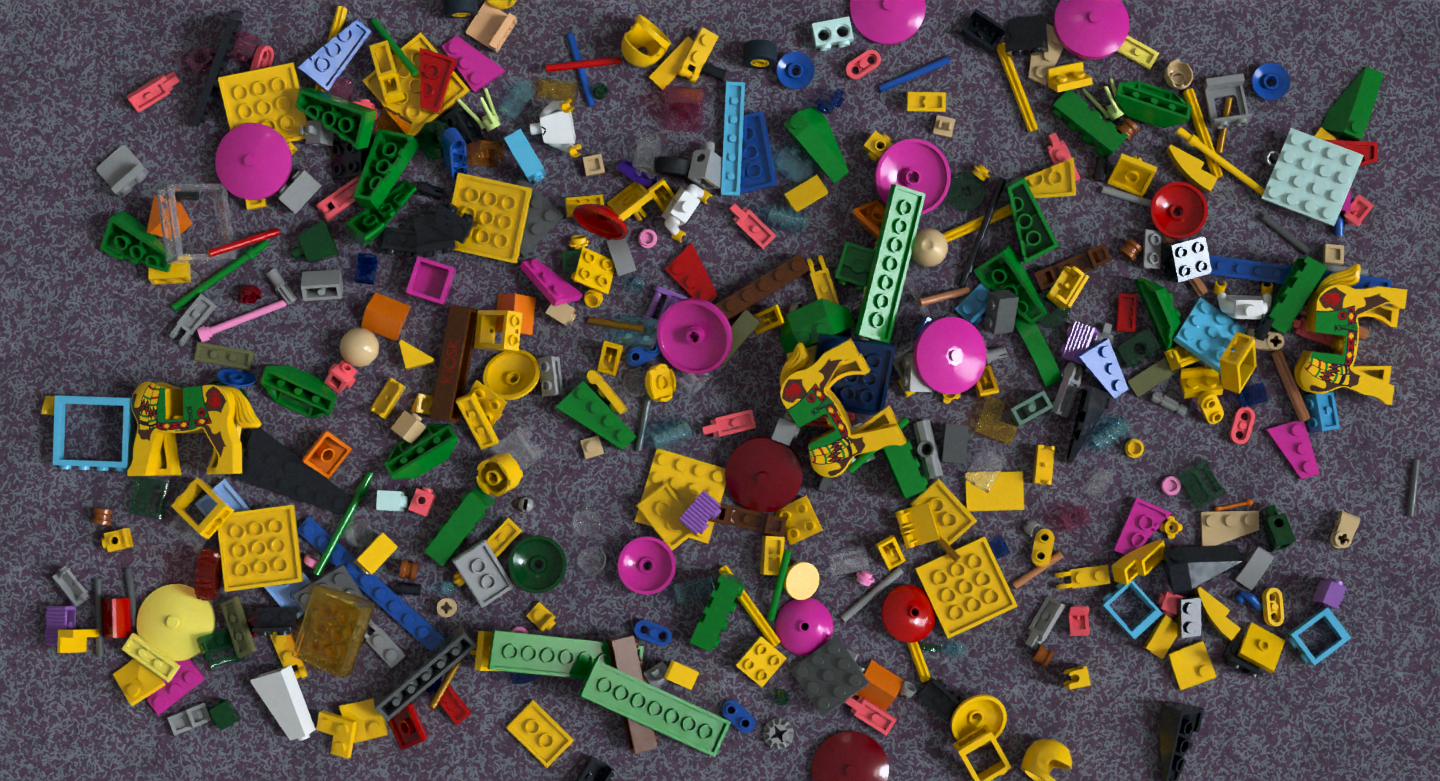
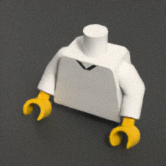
[530,98,581,158]
[661,184,713,243]
[1213,281,1273,319]

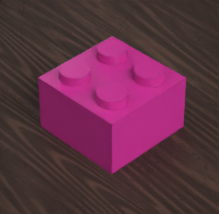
[406,256,456,307]

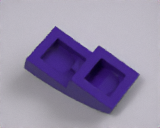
[617,160,657,188]

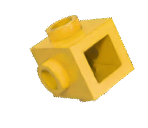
[863,130,893,162]

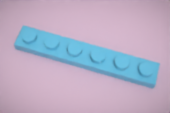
[721,82,745,197]

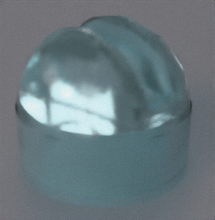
[629,277,645,293]
[439,580,455,596]
[946,642,964,658]

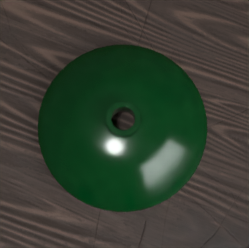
[508,535,567,593]

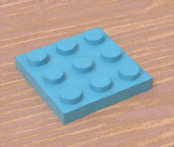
[1173,297,1247,373]

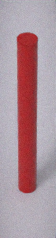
[545,56,621,72]
[207,228,280,257]

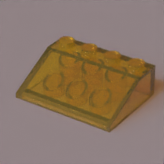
[292,584,375,678]

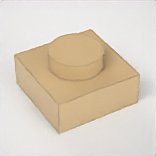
[583,154,605,177]
[1323,244,1344,266]
[580,435,604,459]

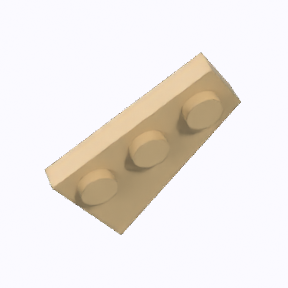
[1028,23,1064,86]
[1200,511,1259,546]

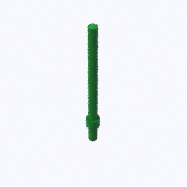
[171,240,270,311]
[313,471,374,576]

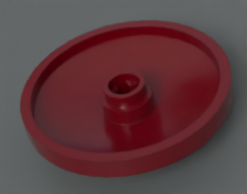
[725,436,802,513]
[811,731,889,781]

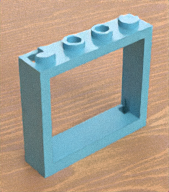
[53,395,136,471]

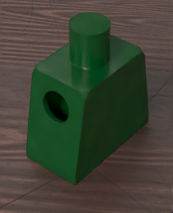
[291,220,340,263]
[1262,505,1296,552]

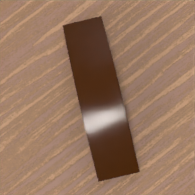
[1034,243,1112,291]
[708,503,787,537]

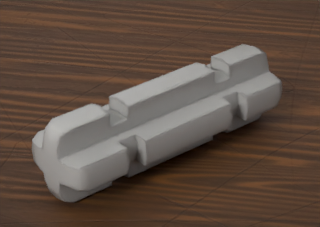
[1151,391,1188,416]

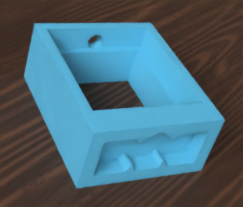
[504,128,546,183]
[1100,580,1163,640]
[1287,606,1351,666]

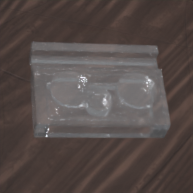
[964,446,1007,493]

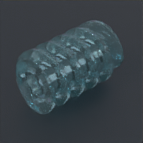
[766,203,807,234]
[1088,415,1133,453]
[650,417,693,450]

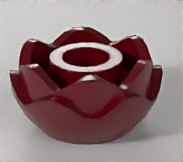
[238,285,262,304]

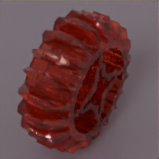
[194,549,223,601]

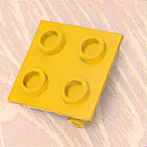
[571,247,615,295]
[468,380,508,427]
[774,495,823,545]
[895,502,940,549]
[736,636,787,687]

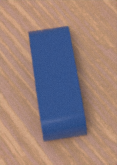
[442,127,468,180]

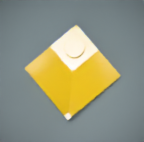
[1168,641,1217,690]
[113,658,166,706]
[339,698,388,743]

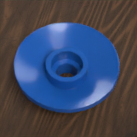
[777,52,815,90]
[1252,63,1290,101]
[216,368,256,389]

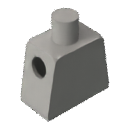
[688,142,722,189]

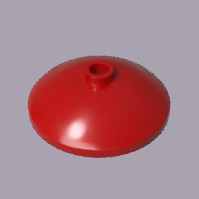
[1150,182,1208,239]
[573,204,628,240]
[881,585,936,643]

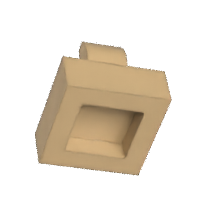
[932,115,956,138]

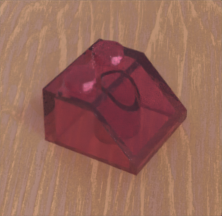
[663,85,704,133]

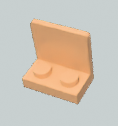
[466,2,517,53]

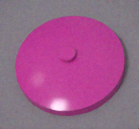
[850,0,926,45]
[1053,0,1129,60]
[215,123,292,200]
[874,139,951,215]
[657,298,733,374]
[913,317,986,394]

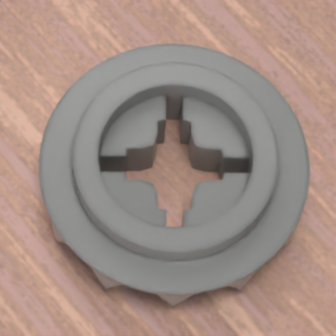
[763,718,794,750]

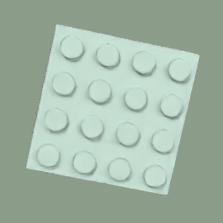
[1261,128,1364,227]

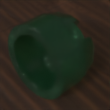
[592,83,609,100]
[774,689,790,706]

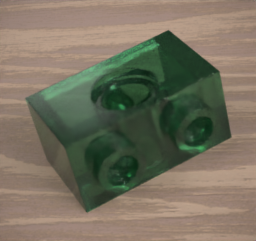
[1114,328,1161,369]

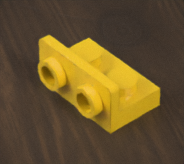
[1047,61,1093,92]
[1180,366,1223,399]

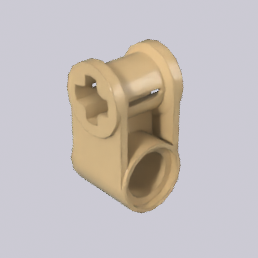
[1247,329,1284,351]
[1330,510,1360,549]

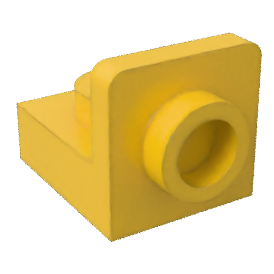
[526,602,556,632]

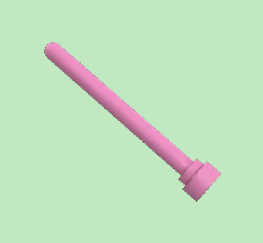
[197,299,287,342]

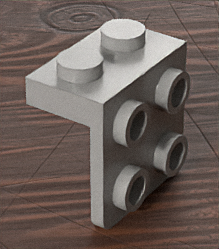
[96,145,149,197]

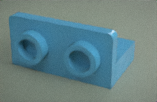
[954,283,991,325]
[1303,391,1340,433]

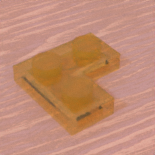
[537,78,577,119]
[974,396,1017,445]

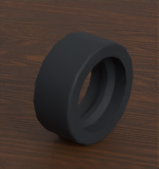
[655,156,691,178]

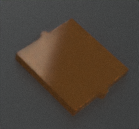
[374,106,413,134]

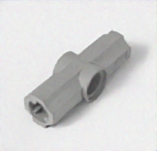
[913,420,944,480]

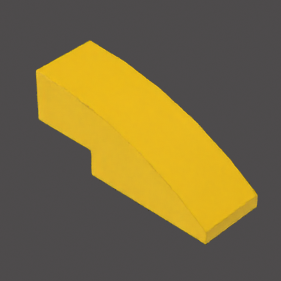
[369,40,405,105]
[1166,144,1218,194]
[1112,539,1166,585]
[1194,586,1241,641]

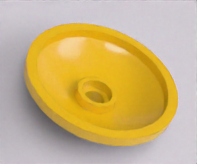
[483,350,540,400]
[951,694,1007,747]

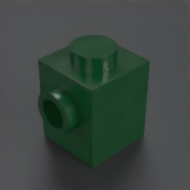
[209,699,241,731]

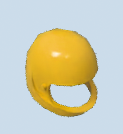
[621,14,671,68]
[1020,739,1072,781]

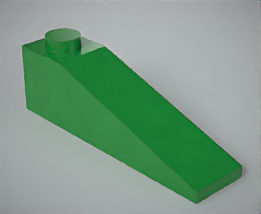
[1321,66,1384,141]
[783,106,849,184]
[345,180,417,247]
[100,211,175,272]
[973,245,1047,324]

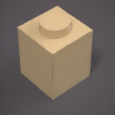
[545,303,577,326]
[391,411,426,445]

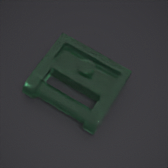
[1177,459,1226,510]
[129,476,172,520]
[196,629,244,672]

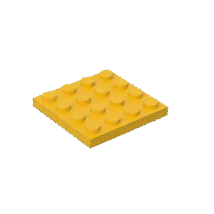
[362,32,470,137]
[218,62,308,142]
[451,173,533,264]
[635,448,726,544]
[218,505,303,592]
[915,536,1018,639]

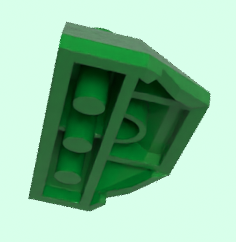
[1115,80,1192,128]
[1134,277,1181,351]
[779,298,856,354]
[260,366,337,419]
[383,423,458,479]

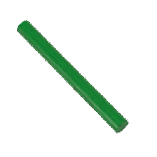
[370,18,419,77]
[847,416,910,473]
[767,549,792,621]

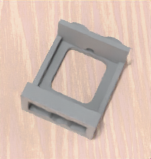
[1203,73,1252,129]

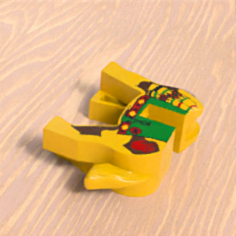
[1294,264,1407,405]
[780,338,907,478]
[127,382,261,476]

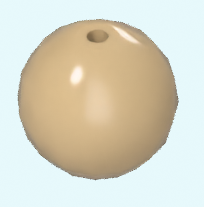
[911,228,948,267]
[339,327,379,367]

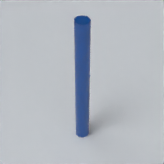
[566,33,595,107]
[878,56,950,92]

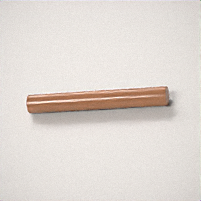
[917,286,970,307]
[1012,551,1064,589]

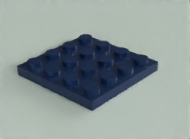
[814,333,896,415]

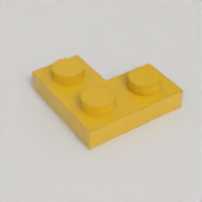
[316,710,357,759]

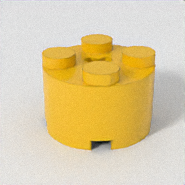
[476,453,523,497]

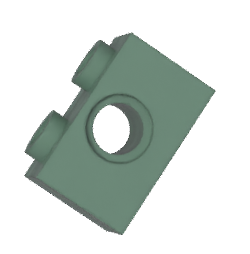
[1008,390,1053,427]

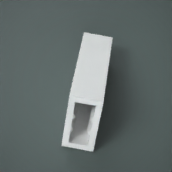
[250,665,316,741]

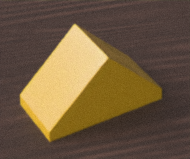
[648,178,675,212]
[754,305,785,335]
[399,340,436,370]
[597,340,624,376]
[975,365,999,398]
[875,535,906,570]
[664,660,699,690]

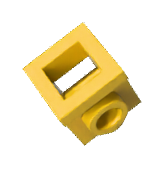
[102,528,134,552]

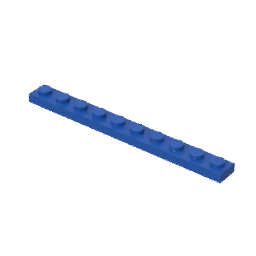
[1209,255,1392,289]
[297,516,445,651]

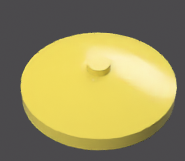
[137,584,215,662]

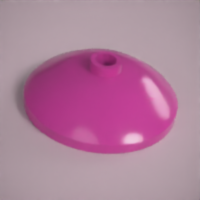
[618,537,676,595]
[775,598,833,655]

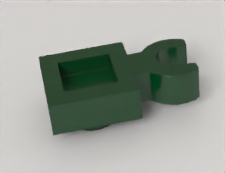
[562,250,581,283]

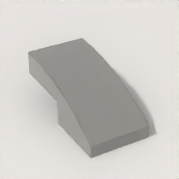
[607,238,637,277]
[1235,546,1274,590]
[167,703,211,736]

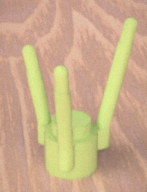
[1082,78,1125,121]
[457,88,501,132]

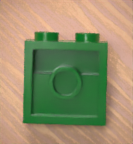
[834,241,875,292]

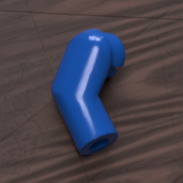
[1334,215,1343,236]
[1234,590,1263,611]

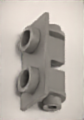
[1141,229,1162,270]
[52,566,91,607]

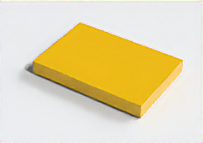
[965,471,1024,511]
[910,478,977,546]
[636,482,694,550]
[506,700,574,768]

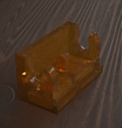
[466,140,504,167]

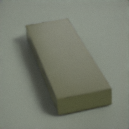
[722,309,761,366]
[194,342,254,371]
[1127,357,1186,398]
[220,596,256,658]

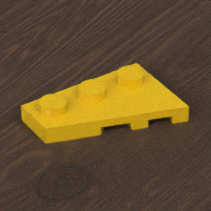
[1025,157,1076,198]

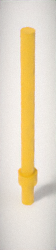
[1175,127,1265,196]

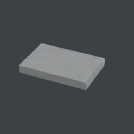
[452,539,514,608]

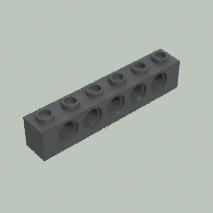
[373,625,477,721]

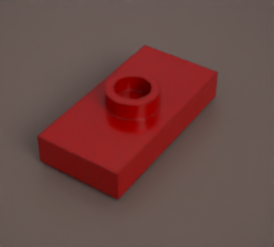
[1115,293,1138,333]
[433,684,472,726]

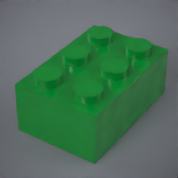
[881,439,928,500]

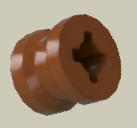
[1116,117,1139,141]
[1118,238,1143,261]
[91,508,113,526]
[399,559,419,581]
[1031,644,1054,668]

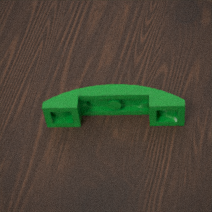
[1014,315,1063,388]

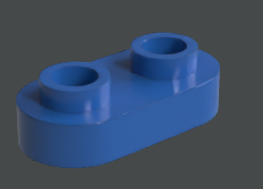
[626,338,661,367]
[634,620,672,646]
[722,700,755,733]

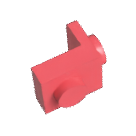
[1344,194,1374,227]
[1068,605,1090,636]

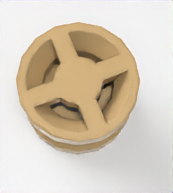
[437,598,457,617]

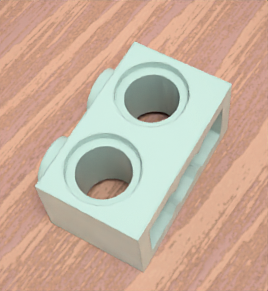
[811,16,854,51]
[376,490,408,512]

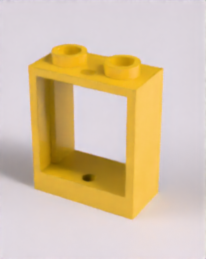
[474,310,522,351]
[1219,332,1257,394]
[171,477,235,539]
[953,724,1012,781]

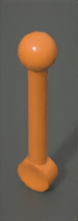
[1214,499,1253,512]

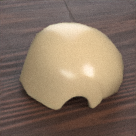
[1164,59,1193,90]

